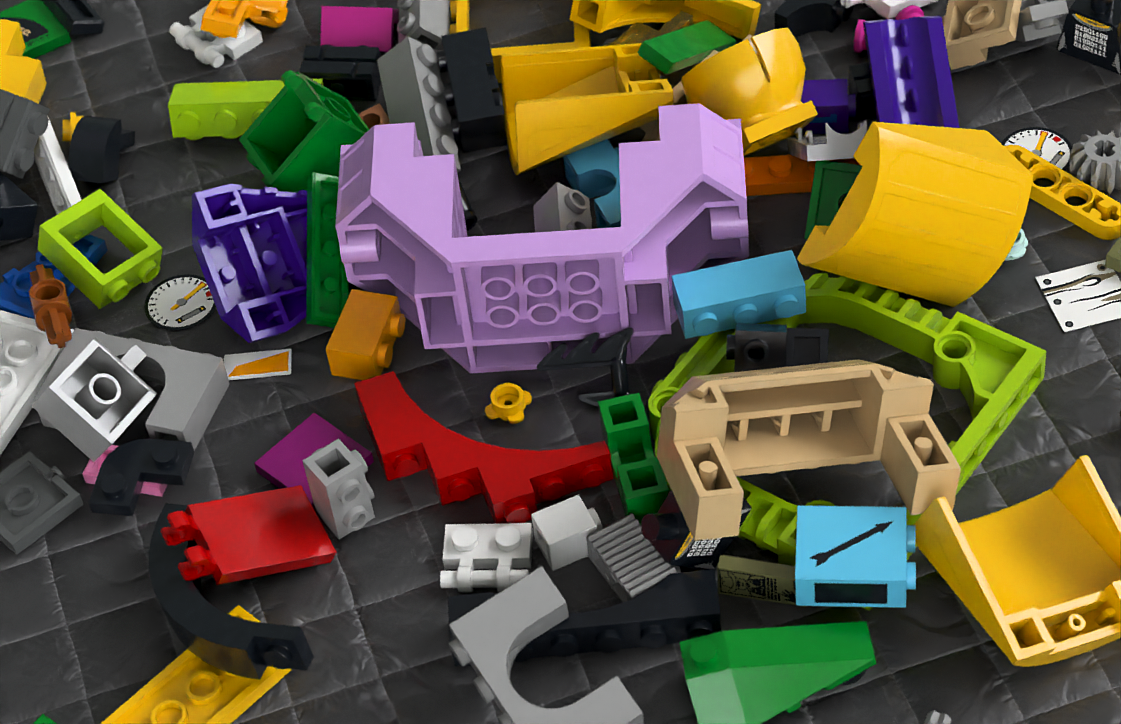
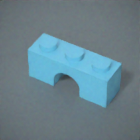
[563,139,621,228]

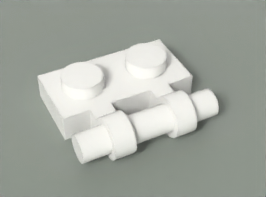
[170,5,263,68]
[440,523,533,592]

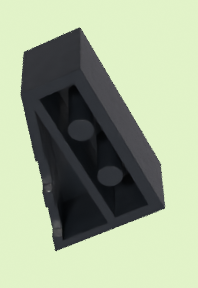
[436,28,507,153]

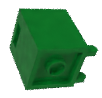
[239,70,369,192]

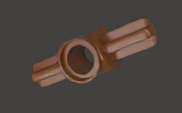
[29,264,72,348]

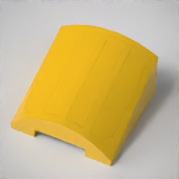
[500,43,674,175]
[797,121,1033,307]
[914,455,1121,667]

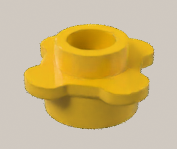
[485,383,532,424]

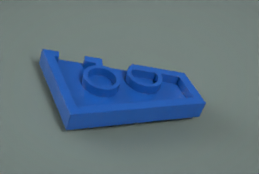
[0,234,108,319]

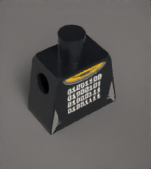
[1057,0,1121,75]
[641,490,752,570]

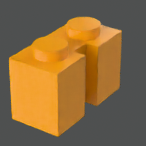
[325,289,406,380]

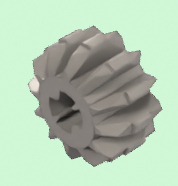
[1069,130,1121,196]

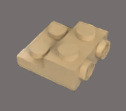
[942,0,1022,70]

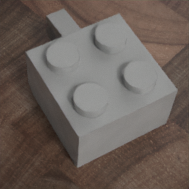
[31,337,157,462]

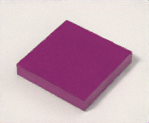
[254,412,374,512]

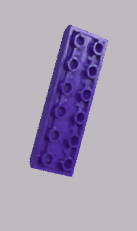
[863,15,959,128]

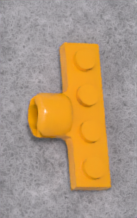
[200,0,288,38]

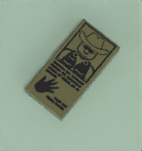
[717,555,806,607]

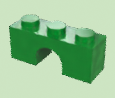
[598,393,669,525]

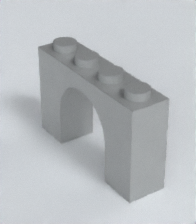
[34,328,230,451]
[448,566,644,724]

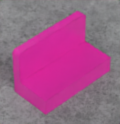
[320,6,399,52]

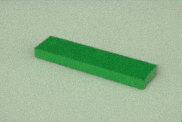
[637,20,736,75]
[306,172,349,328]

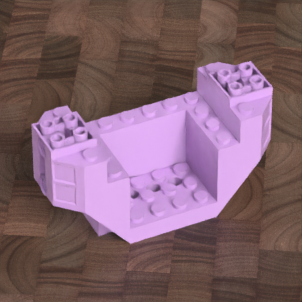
[335,103,749,373]

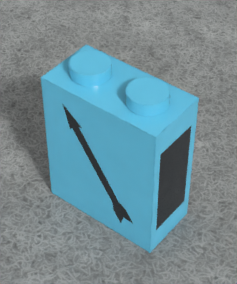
[795,506,916,608]

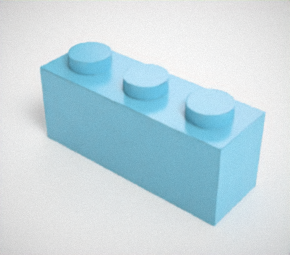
[671,250,806,339]

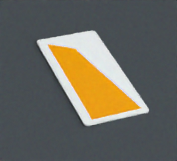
[224,349,292,381]

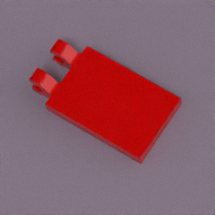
[160,485,337,585]

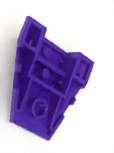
[192,184,351,343]

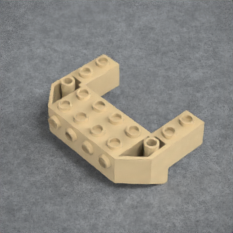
[657,359,961,541]

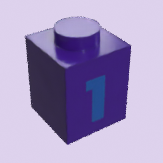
[801,79,856,134]

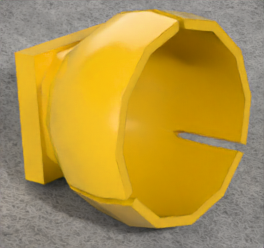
[681,28,818,156]

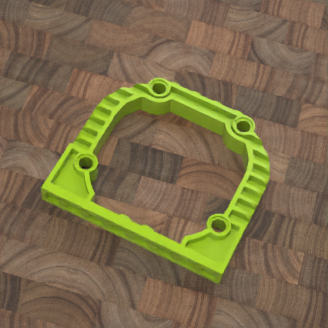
[648,273,1046,611]

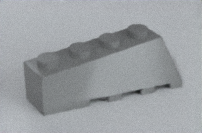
[377,36,461,173]

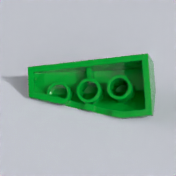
[679,621,877,724]

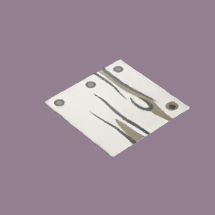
[1035,260,1121,332]

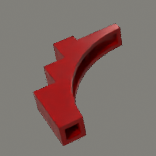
[354,371,613,524]

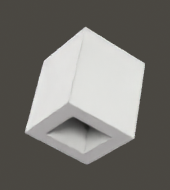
[531,494,602,571]

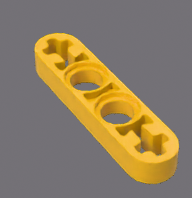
[1004,145,1121,240]

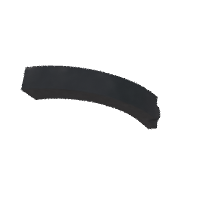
[149,503,314,680]

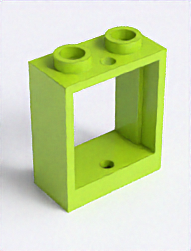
[37,189,163,309]

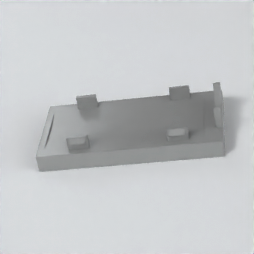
[787,120,867,162]

